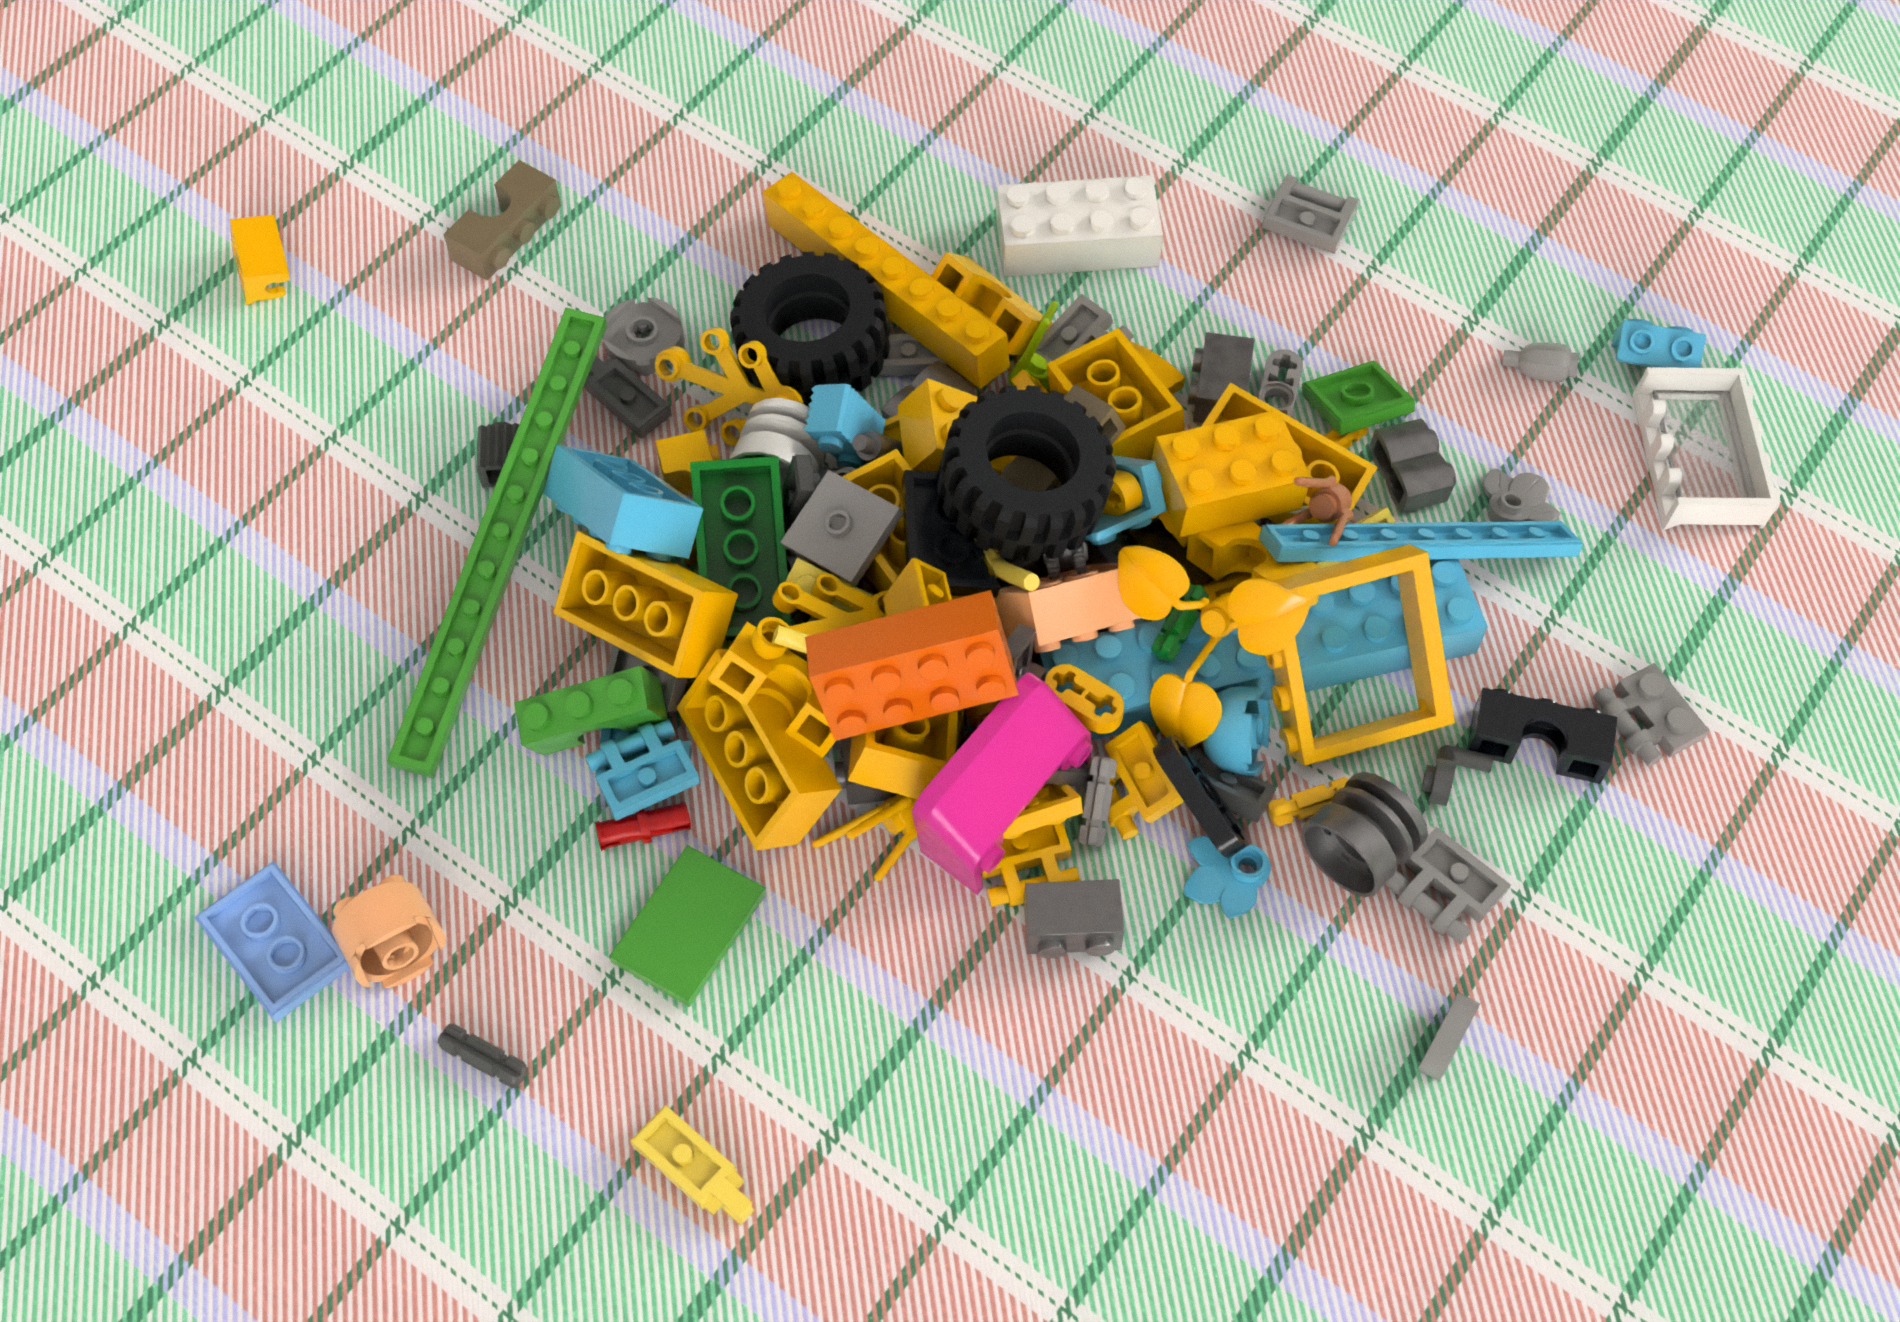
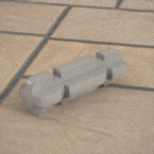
[1077,756,1117,847]

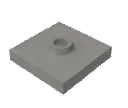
[780,470,904,587]

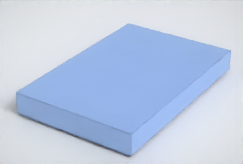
[194,861,350,1023]

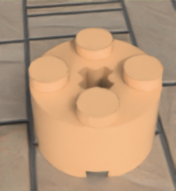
[332,874,446,988]

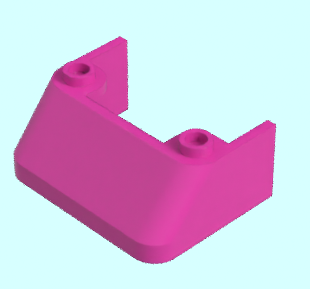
[912,672,1093,895]

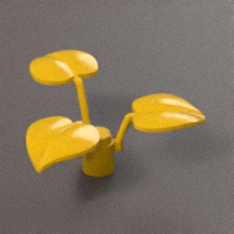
[1118,545,1311,748]

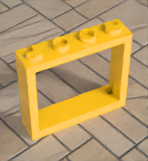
[1265,544,1455,766]

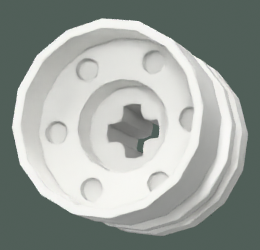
[730,398,827,492]

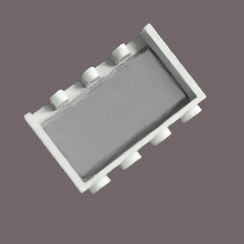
[1632,367,1780,531]

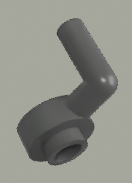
[1421,745,1494,806]

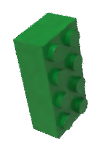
[690,456,792,641]

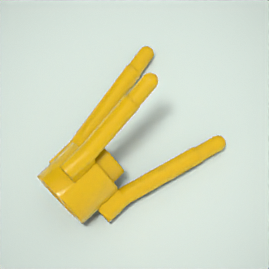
[812,794,917,882]

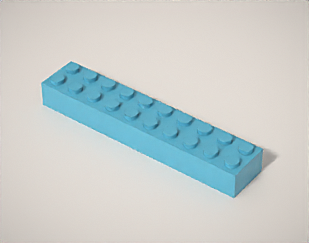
[1036,559,1488,740]

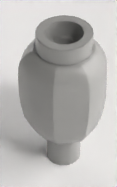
[1502,342,1579,382]

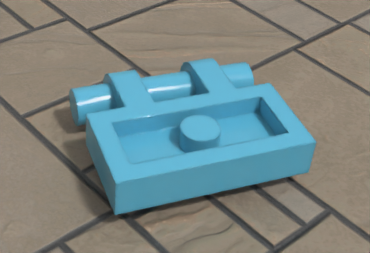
[584,719,700,821]

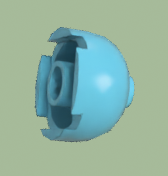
[1203,686,1270,776]

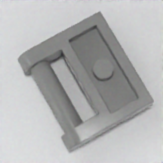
[1262,174,1360,254]

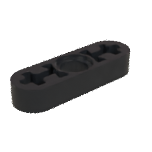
[1153,734,1249,859]

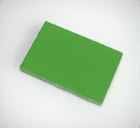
[609,845,766,1007]

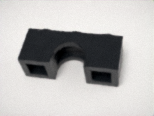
[1467,688,1618,784]

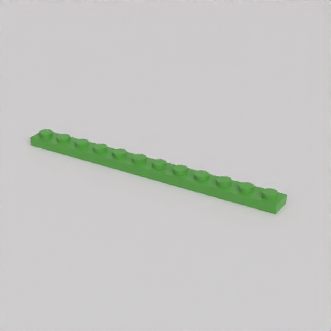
[387,308,607,778]

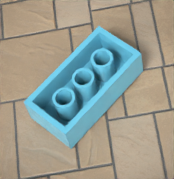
[543,444,703,562]

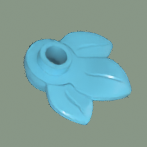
[1183,836,1271,918]

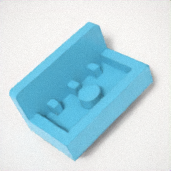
[1611,319,1706,368]

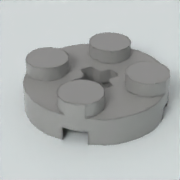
[603,298,685,376]

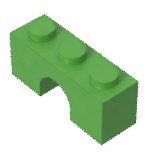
[514,666,668,756]

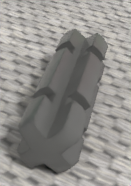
[437,1023,528,1088]

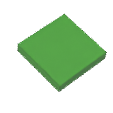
[1302,360,1415,436]

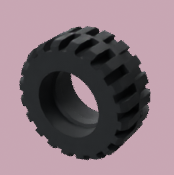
[730,251,890,407]
[937,385,1116,561]

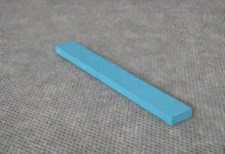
[1258,521,1583,562]

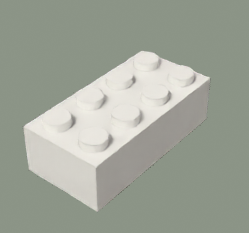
[996,175,1163,277]

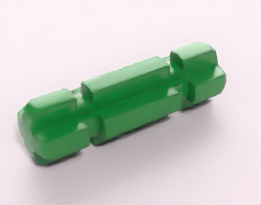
[1151,584,1209,662]

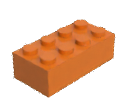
[805,590,1019,741]

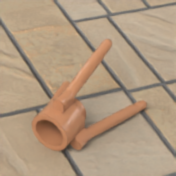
[1281,475,1354,547]

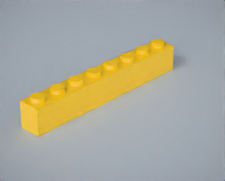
[762,171,1010,389]

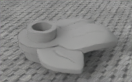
[1482,469,1561,522]

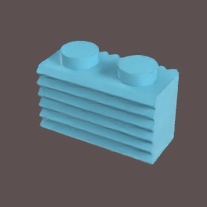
[803,384,886,469]

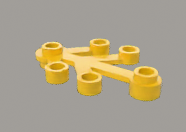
[655,327,803,445]
[751,573,888,660]

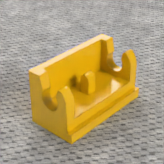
[229,215,290,305]

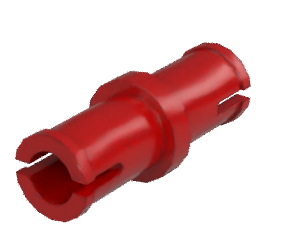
[594,801,691,851]

